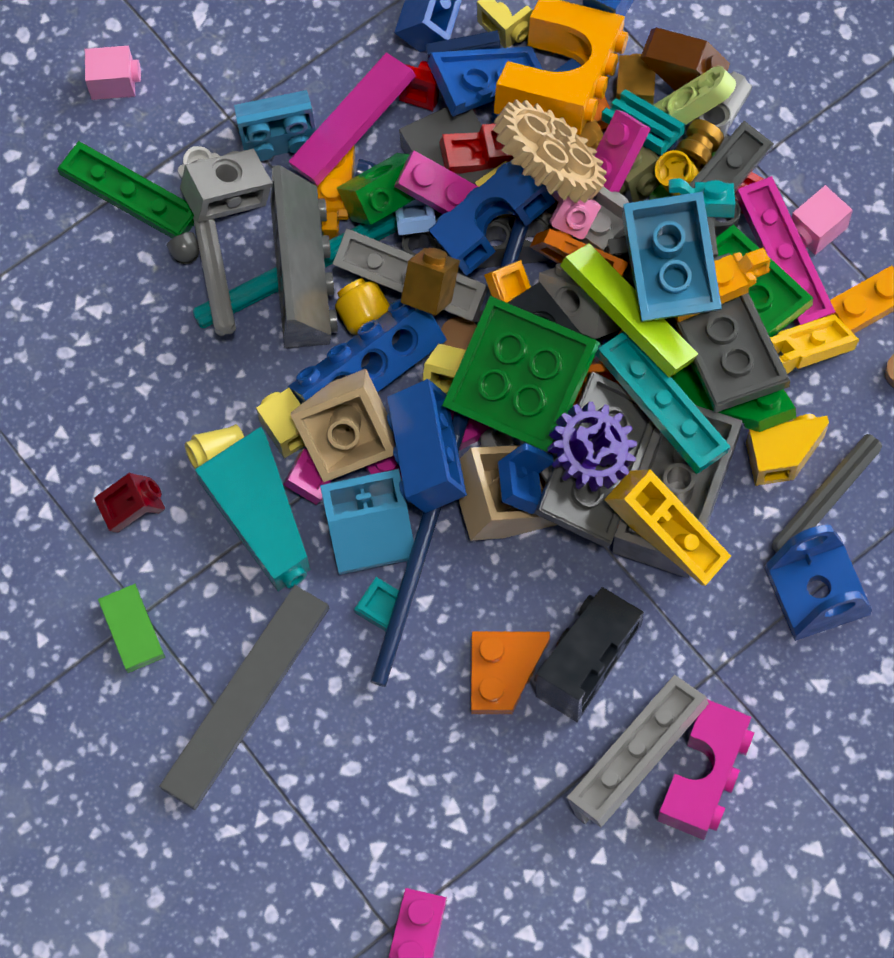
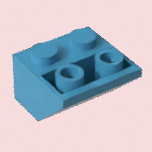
[234,90,316,161]
[320,469,414,575]

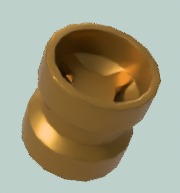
[675,119,724,172]

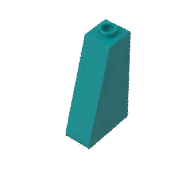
[195,426,311,592]

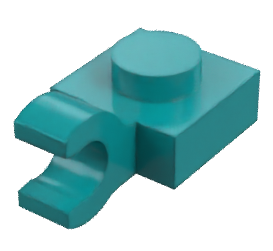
[668,178,736,218]

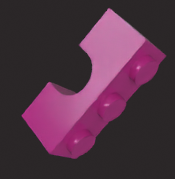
[657,699,755,840]

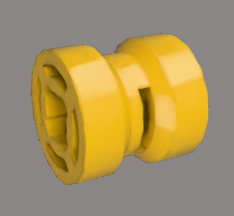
[654,150,699,196]

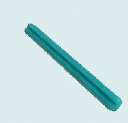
[193,213,398,328]

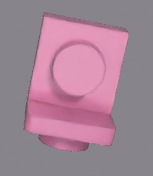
[550,191,601,239]

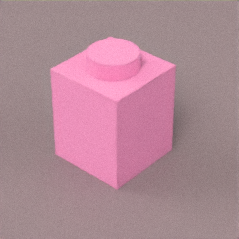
[85,46,141,100]
[792,185,853,255]

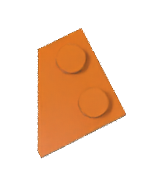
[530,228,628,276]
[471,631,550,714]

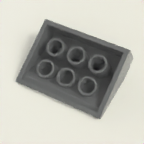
[270,165,338,348]

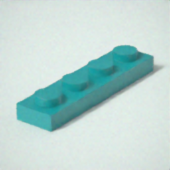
[596,331,731,474]

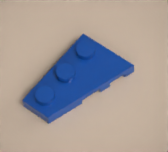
[428,46,543,117]

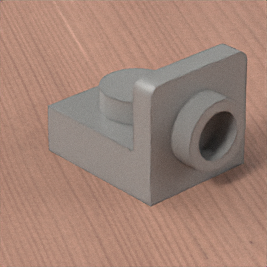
[573,187,629,253]

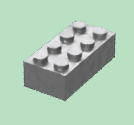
[613,405,742,579]

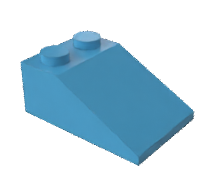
[622,192,722,322]

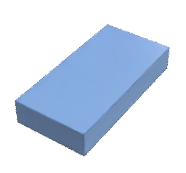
[395,199,436,235]

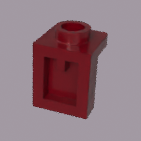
[94,472,165,533]

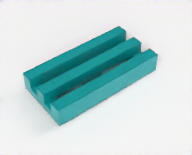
[602,89,685,156]

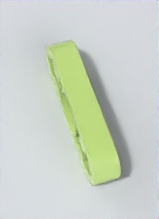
[653,66,736,125]

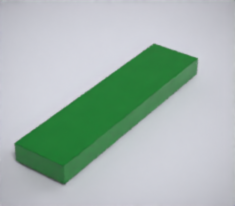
[57,141,194,239]

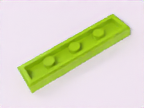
[560,243,698,378]

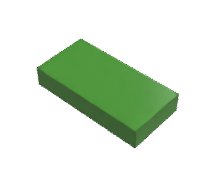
[98,584,166,673]

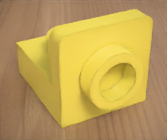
[477,0,533,48]

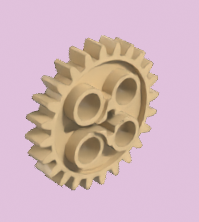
[493,100,606,203]

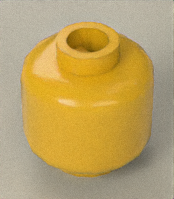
[335,278,390,335]

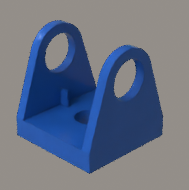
[765,525,872,641]

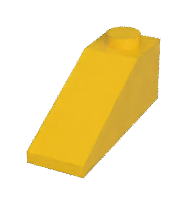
[604,469,731,586]

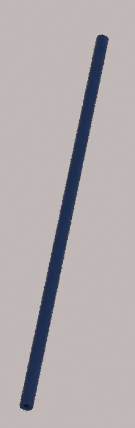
[370,217,529,687]

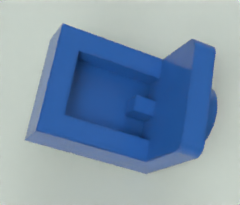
[498,443,554,514]

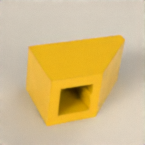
[746,414,829,486]

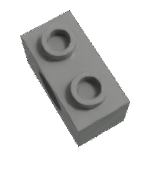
[180,148,271,223]
[538,263,619,339]

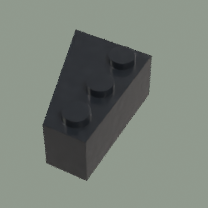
[534,587,644,723]

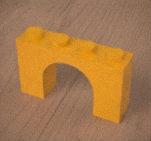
[494,0,628,135]

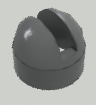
[166,232,199,264]

